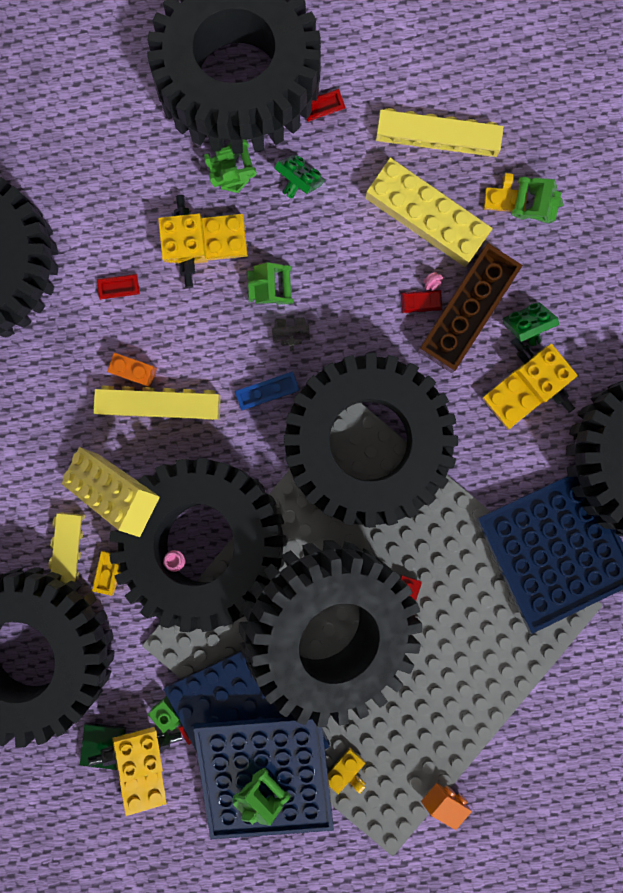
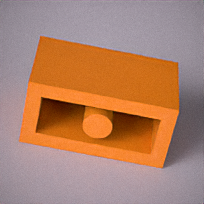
[107,353,157,387]
[421,783,472,830]

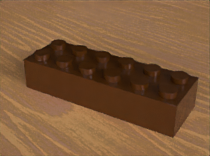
[417,243,523,373]

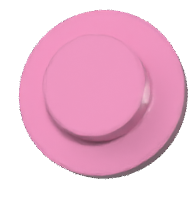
[423,272,443,291]
[164,550,185,572]

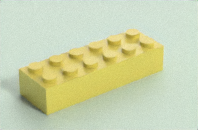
[365,158,493,267]
[61,447,160,537]

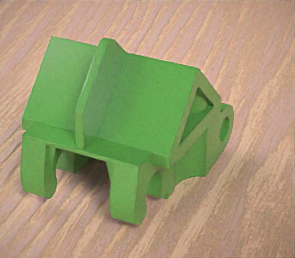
[204,139,257,193]
[511,177,564,223]
[247,262,294,305]
[232,768,291,826]

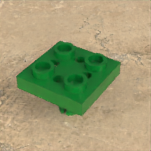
[274,155,325,198]
[502,302,559,346]

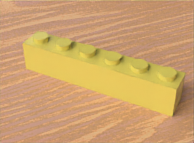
[376,108,504,157]
[94,386,221,420]
[49,512,85,584]

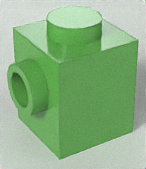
[147,696,181,733]

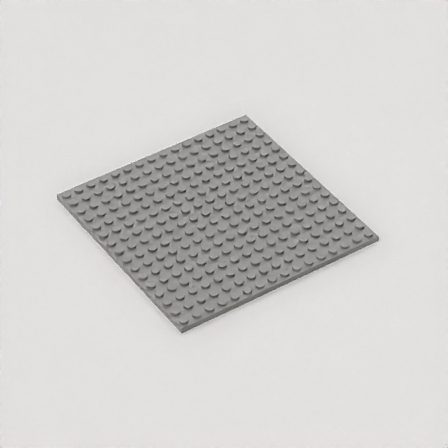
[142,403,603,856]

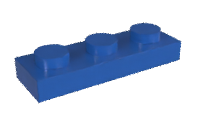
[235,371,300,411]

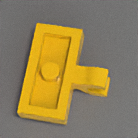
[483,173,527,212]
[92,550,122,596]
[328,747,366,794]

